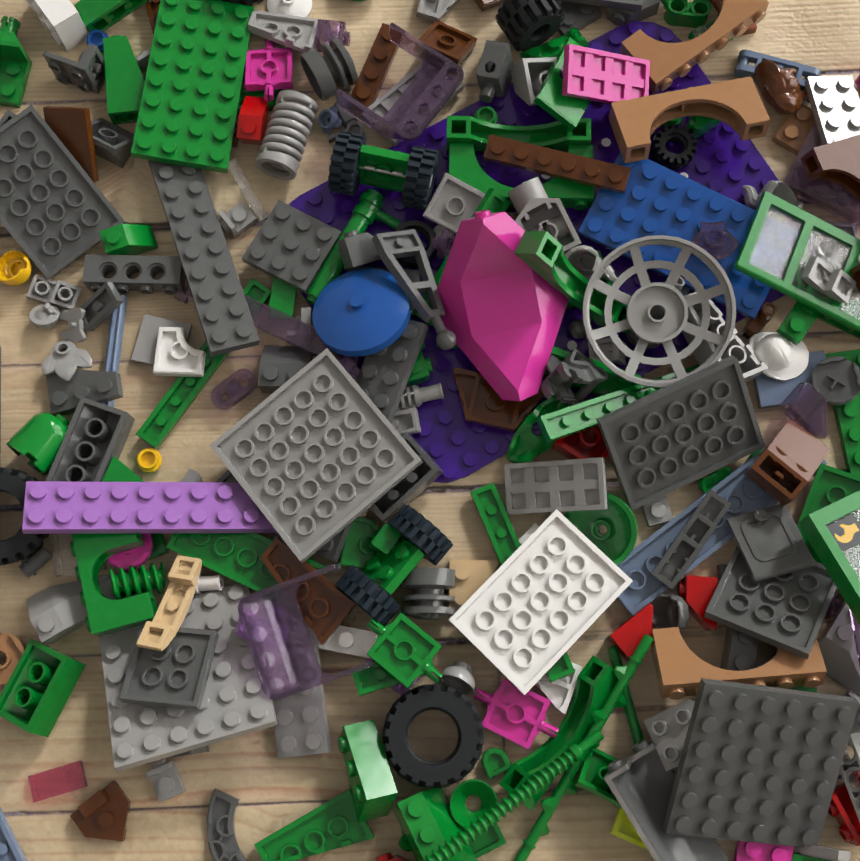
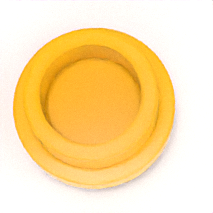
[137,448,162,473]

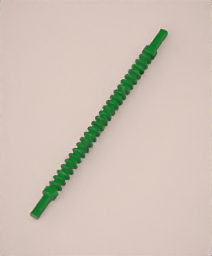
[419,730,604,861]

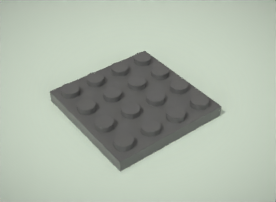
[704,544,837,659]

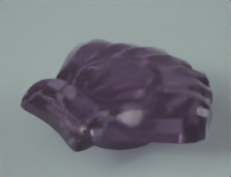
[691,221,738,260]

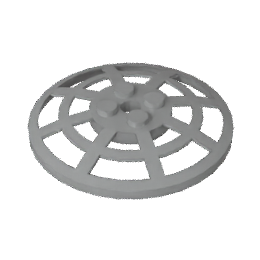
[582,235,736,388]

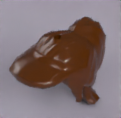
[754,59,810,115]

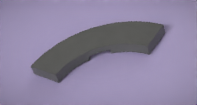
[207,789,248,861]

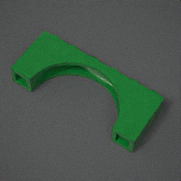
[449,143,594,210]

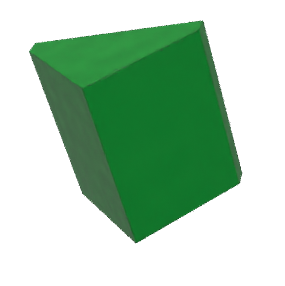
[573,748,622,808]

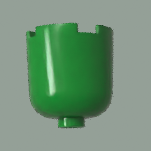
[6,412,70,475]

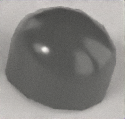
[652,594,690,632]

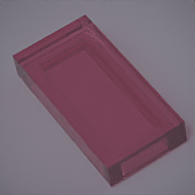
[28,760,88,802]

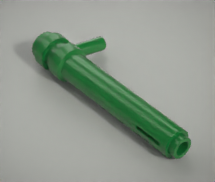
[306,189,401,305]

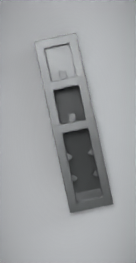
[651,489,732,589]

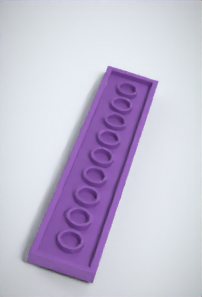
[22,481,278,534]

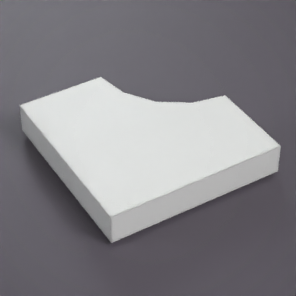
[153,327,206,377]

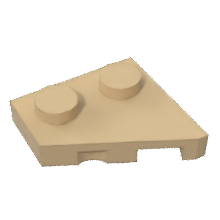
[449,560,498,612]

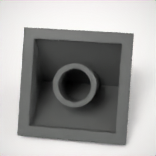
[91,118,134,168]

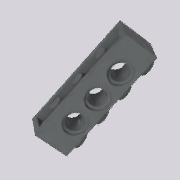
[82,254,186,295]

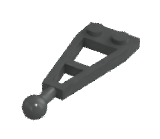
[372,229,456,350]

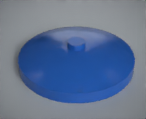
[312,268,411,357]

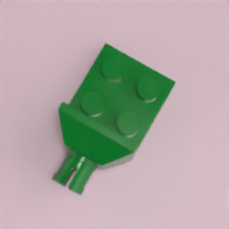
[0,16,32,108]

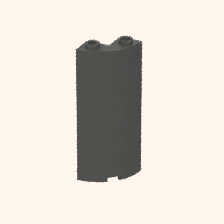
[604,740,729,861]

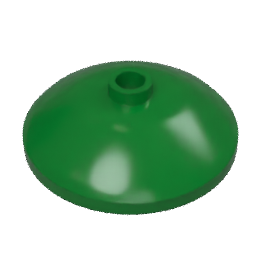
[564,493,638,565]

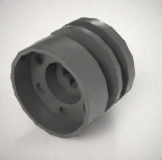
[300,37,358,101]
[401,567,455,620]

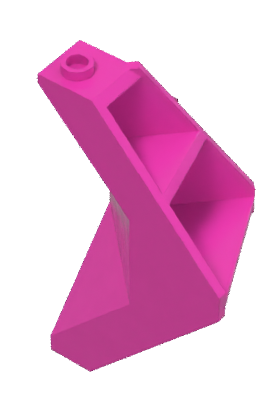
[437,210,569,401]

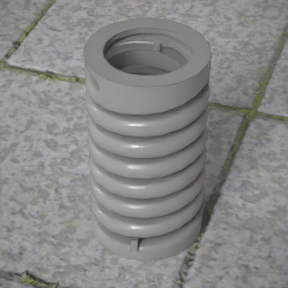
[255,90,318,180]

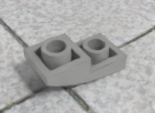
[26,274,82,310]

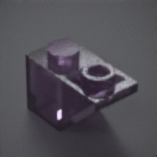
[780,382,828,439]

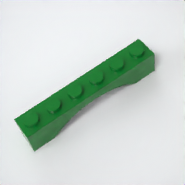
[446,116,591,152]
[514,231,629,333]
[499,656,618,811]

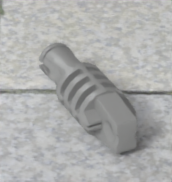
[396,383,444,411]

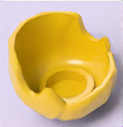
[0,250,32,286]

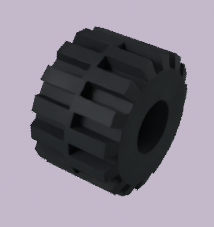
[496,0,566,52]

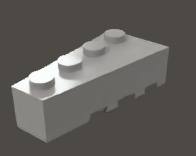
[681,292,769,383]

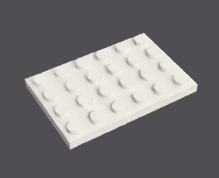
[449,509,633,695]

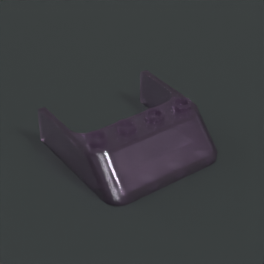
[335,23,464,141]
[238,564,374,700]

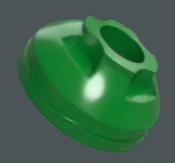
[450,779,498,828]

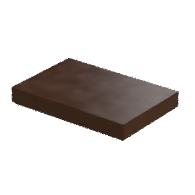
[43,106,99,182]

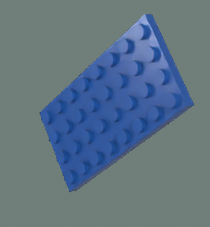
[578,152,799,320]

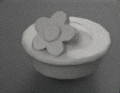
[29,303,60,329]

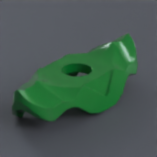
[506,395,569,463]

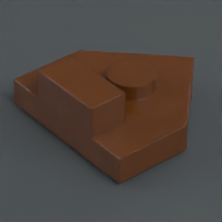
[70,780,131,841]

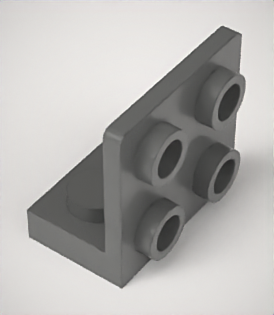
[43,43,105,94]

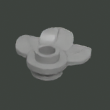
[42,340,92,382]

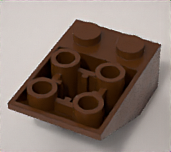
[743,417,831,506]

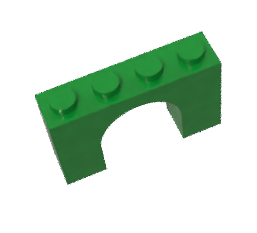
[70,533,158,637]

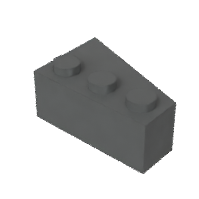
[370,432,444,523]

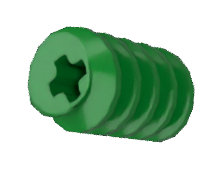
[110,562,165,600]

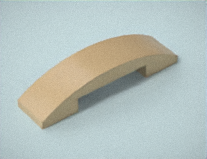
[136,555,202,651]

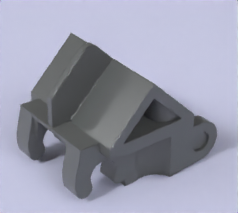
[541,348,608,407]

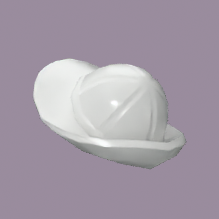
[748,332,809,380]

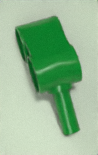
[661,0,712,28]

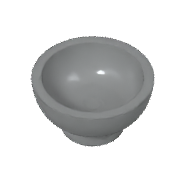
[439,661,475,695]

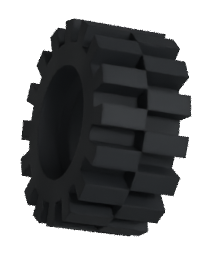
[651,124,697,171]

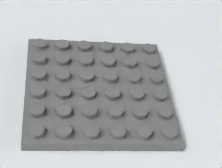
[210,348,423,563]
[99,583,278,772]

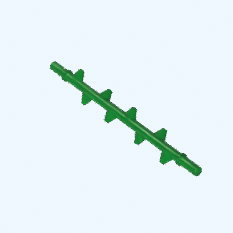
[513,634,654,861]

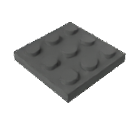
[242,200,342,294]
[119,624,219,711]

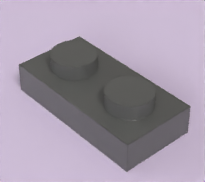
[80,281,124,331]

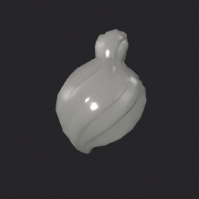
[742,180,803,221]
[565,245,617,283]

